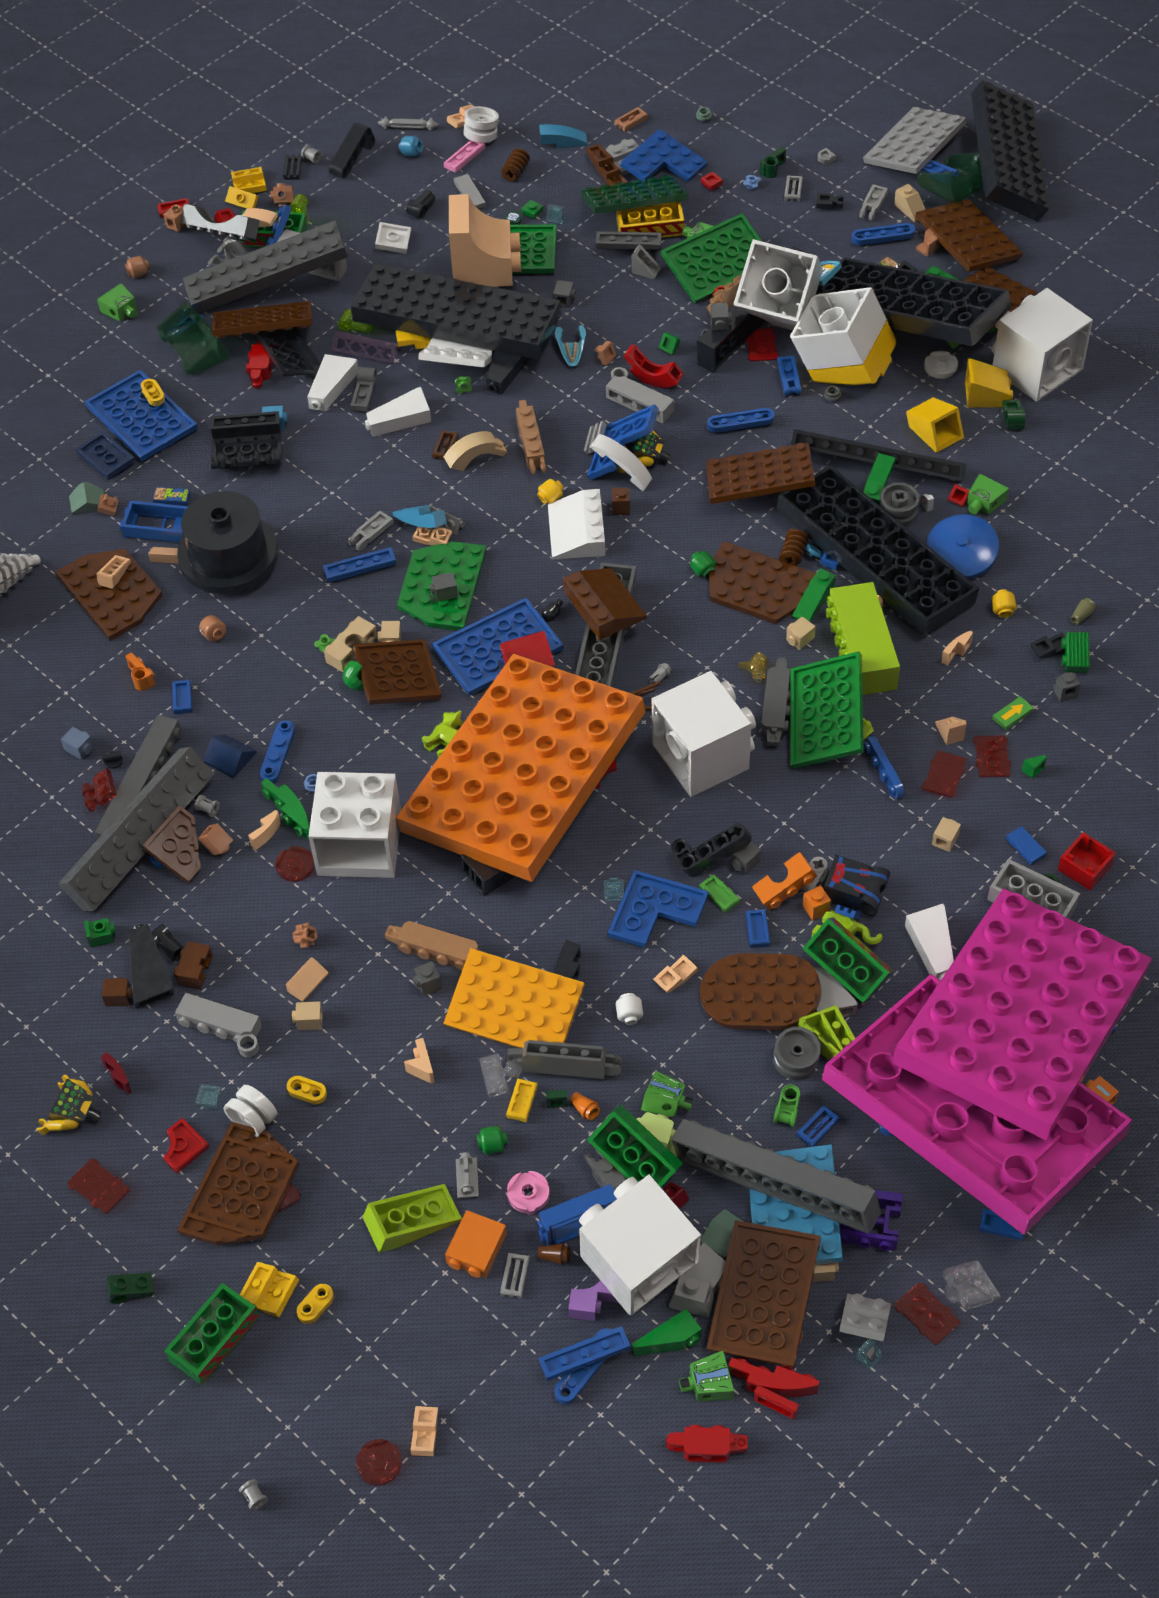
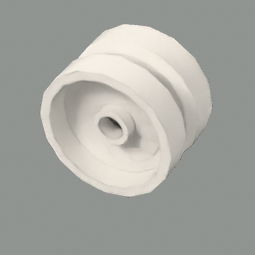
[463,106,499,143]
[223,1085,278,1137]

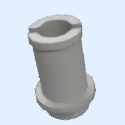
[648,663,671,684]

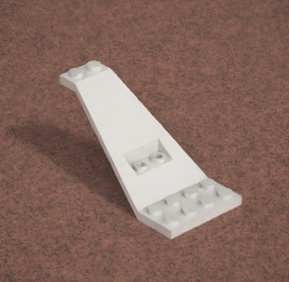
[418,286,500,367]

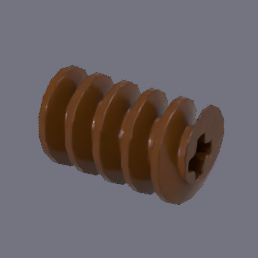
[501,148,530,182]
[779,529,808,565]

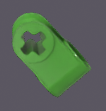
[773,1084,800,1128]

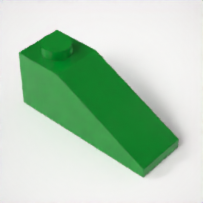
[863,453,896,506]
[792,568,836,622]
[631,1309,702,1356]

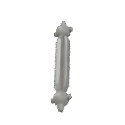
[378,117,439,131]

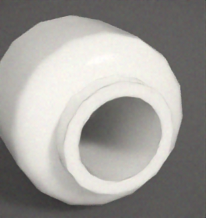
[616,993,643,1025]

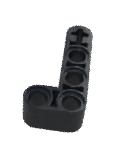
[329,123,375,179]
[671,823,752,877]

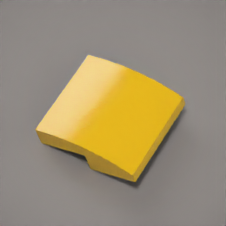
[231,167,267,193]
[396,330,431,349]
[240,1262,299,1317]

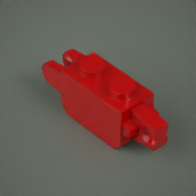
[246,339,273,389]
[666,1425,748,1463]

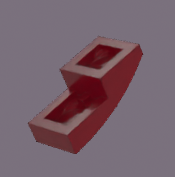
[101,1052,132,1094]

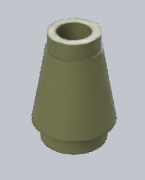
[1070,598,1096,625]

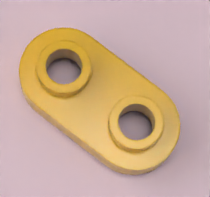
[141,379,165,406]
[287,1076,327,1104]
[297,1284,334,1324]

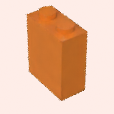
[445,1210,507,1279]

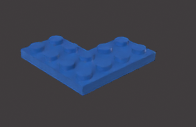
[620,129,708,182]
[587,404,659,480]
[608,870,709,948]

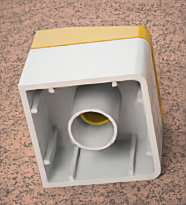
[790,287,896,385]

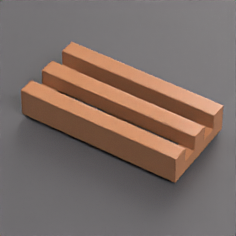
[615,107,648,132]

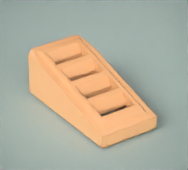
[97,555,131,589]

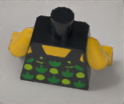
[618,430,671,473]
[36,1075,102,1135]

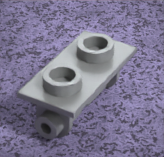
[430,506,465,535]
[456,1153,479,1198]

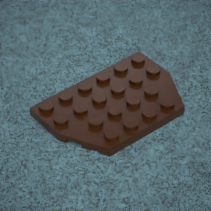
[709,541,816,624]
[55,549,163,641]
[177,1122,300,1245]

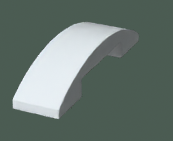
[590,434,652,491]

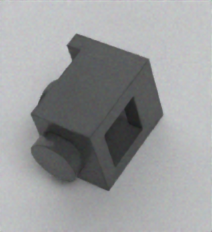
[1053,672,1080,702]

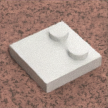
[375,222,411,254]

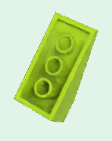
[363,1184,462,1253]

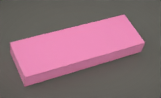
[444,140,485,173]

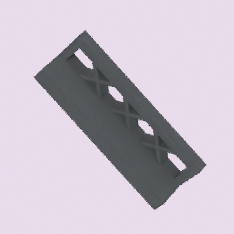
[596,231,661,250]

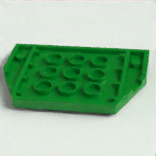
[397,541,487,631]

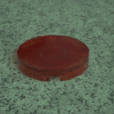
[275,846,315,882]
[356,1439,402,1486]

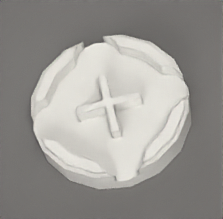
[924,351,958,379]

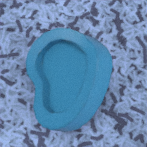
[806,544,823,558]

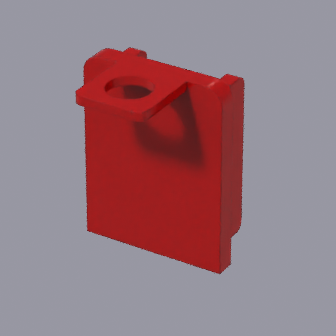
[500,631,555,667]

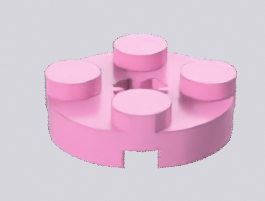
[507,1171,550,1215]

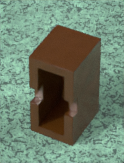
[174,941,213,989]

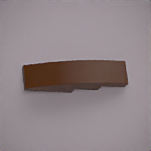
[585,144,628,186]

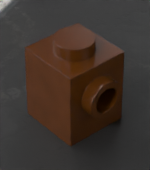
[612,488,630,515]
[102,977,133,1007]

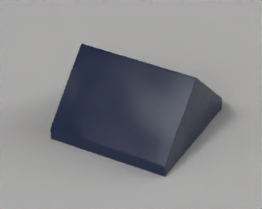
[204,735,257,778]

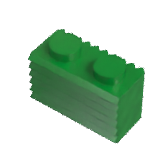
[1061,632,1090,673]

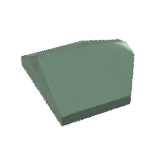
[69,482,104,515]
[700,1209,744,1259]

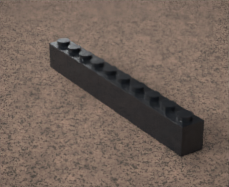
[791,429,967,481]

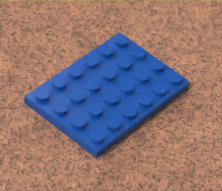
[84,370,198,461]
[432,598,564,696]

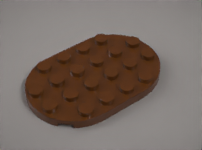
[700,953,822,1030]

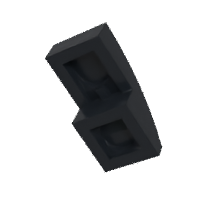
[1030,632,1065,659]

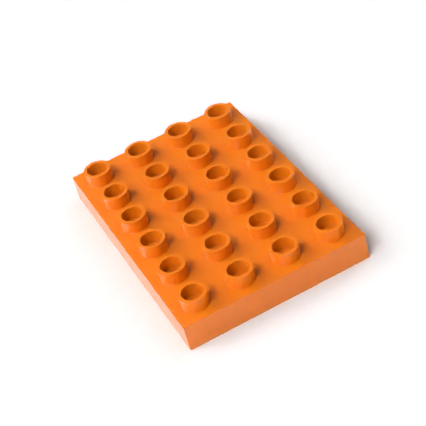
[396,654,646,882]

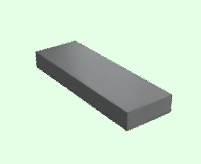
[454,174,486,209]

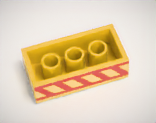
[616,201,684,238]

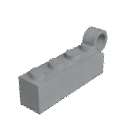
[606,367,674,424]
[175,993,262,1057]

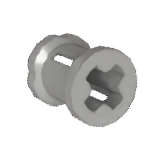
[301,145,322,164]
[194,795,220,817]
[239,1479,268,1511]

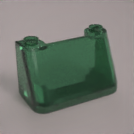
[917,153,984,203]
[156,301,231,375]

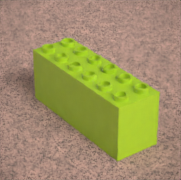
[826,582,900,695]

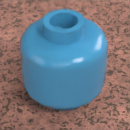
[399,136,423,157]

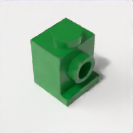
[84,918,116,948]

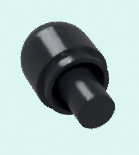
[542,598,563,621]

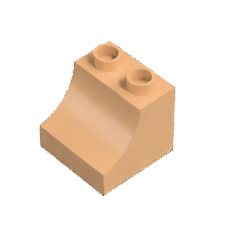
[449,194,521,287]

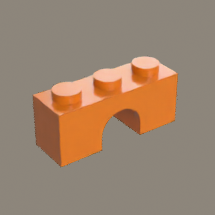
[752,852,818,910]

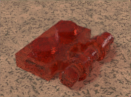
[82,768,117,812]

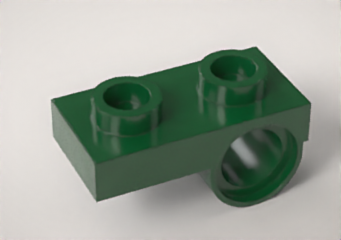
[760,147,786,178]
[1002,399,1025,430]
[107,1273,154,1304]

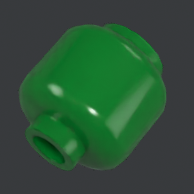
[690,551,716,578]
[477,1126,508,1155]

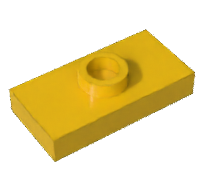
[225,186,259,209]
[506,1079,538,1122]

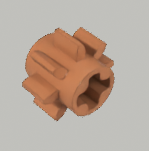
[292,923,318,948]

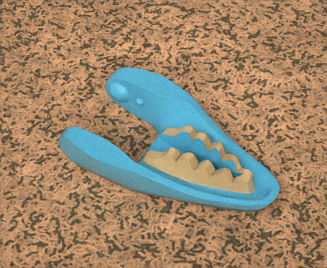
[555,325,586,367]

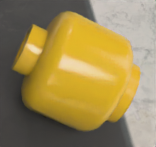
[537,479,564,504]
[991,589,1017,618]

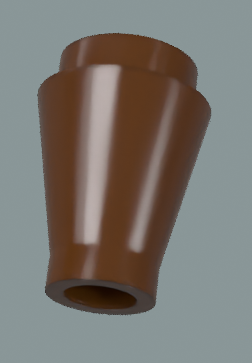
[538,1243,571,1265]

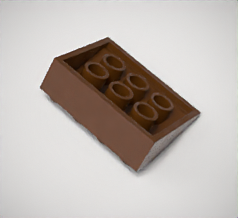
[563,568,647,640]

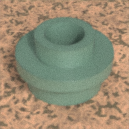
[696,107,712,122]

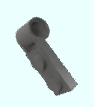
[350,367,377,412]

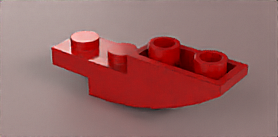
[728,1357,820,1397]

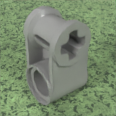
[800,857,827,892]

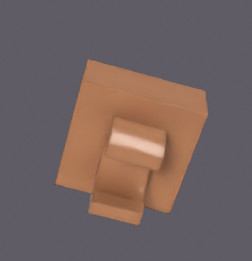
[594,341,616,365]
[97,494,118,517]

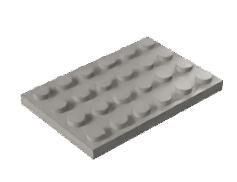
[863,107,967,174]

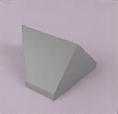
[631,245,661,279]

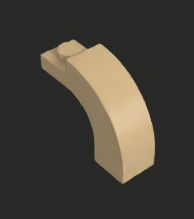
[444,431,507,471]

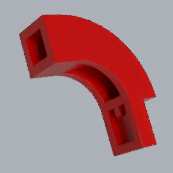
[623,344,684,388]

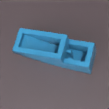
[539,124,588,148]
[392,505,447,528]

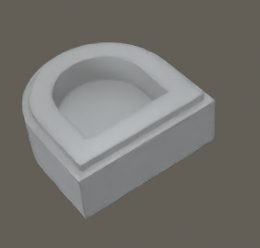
[817,148,837,165]

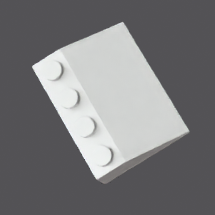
[548,489,605,560]

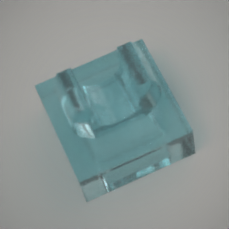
[546,204,564,224]
[604,877,624,901]
[195,1084,222,1109]

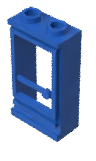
[120,500,188,542]
[537,1184,617,1246]

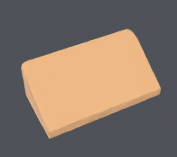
[148,547,179,564]
[286,957,329,1002]

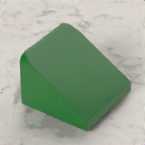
[1022,755,1047,779]

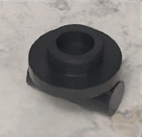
[102,751,123,768]

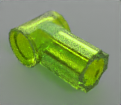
[289,194,309,225]
[337,309,372,333]

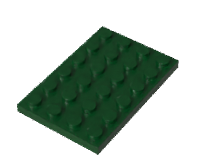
[581,175,689,214]

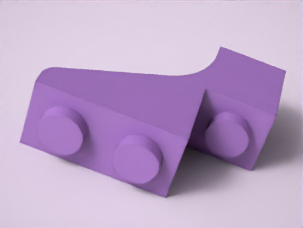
[568,1280,619,1321]

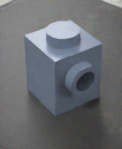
[61,727,93,760]

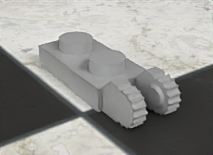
[859,185,888,221]
[348,511,394,551]

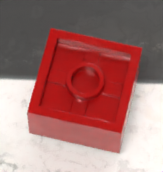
[1058,832,1116,891]

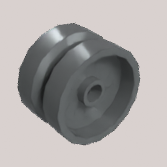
[880,483,919,527]
[773,1027,820,1080]

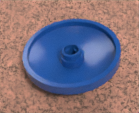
[927,514,999,579]

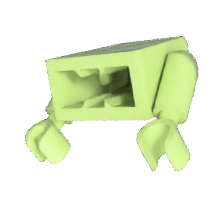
[637,1112,677,1157]

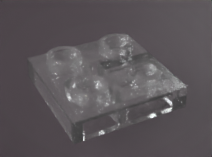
[942,1260,1001,1310]

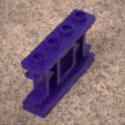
[840,1190,903,1251]

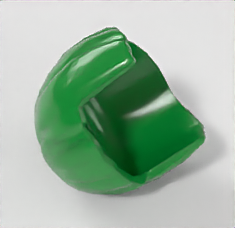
[343,661,364,691]

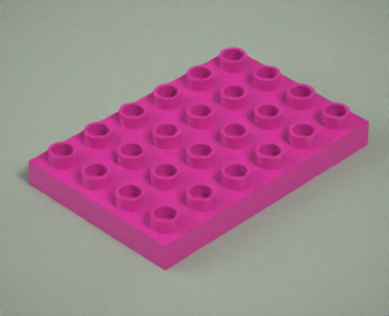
[892,888,1152,1141]
[822,974,1132,1235]

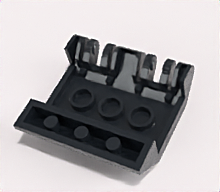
[210,411,282,469]

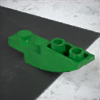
[261,778,309,841]

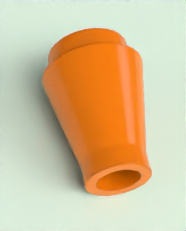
[570,1092,600,1121]

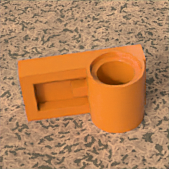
[125,652,155,691]

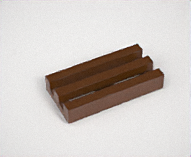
[432,430,459,460]

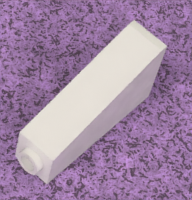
[307,354,358,411]
[365,387,431,437]
[905,904,954,981]

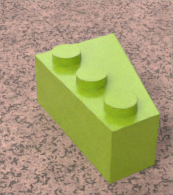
[798,1005,855,1061]

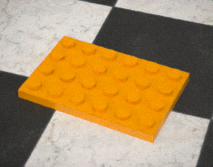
[443,948,585,1048]

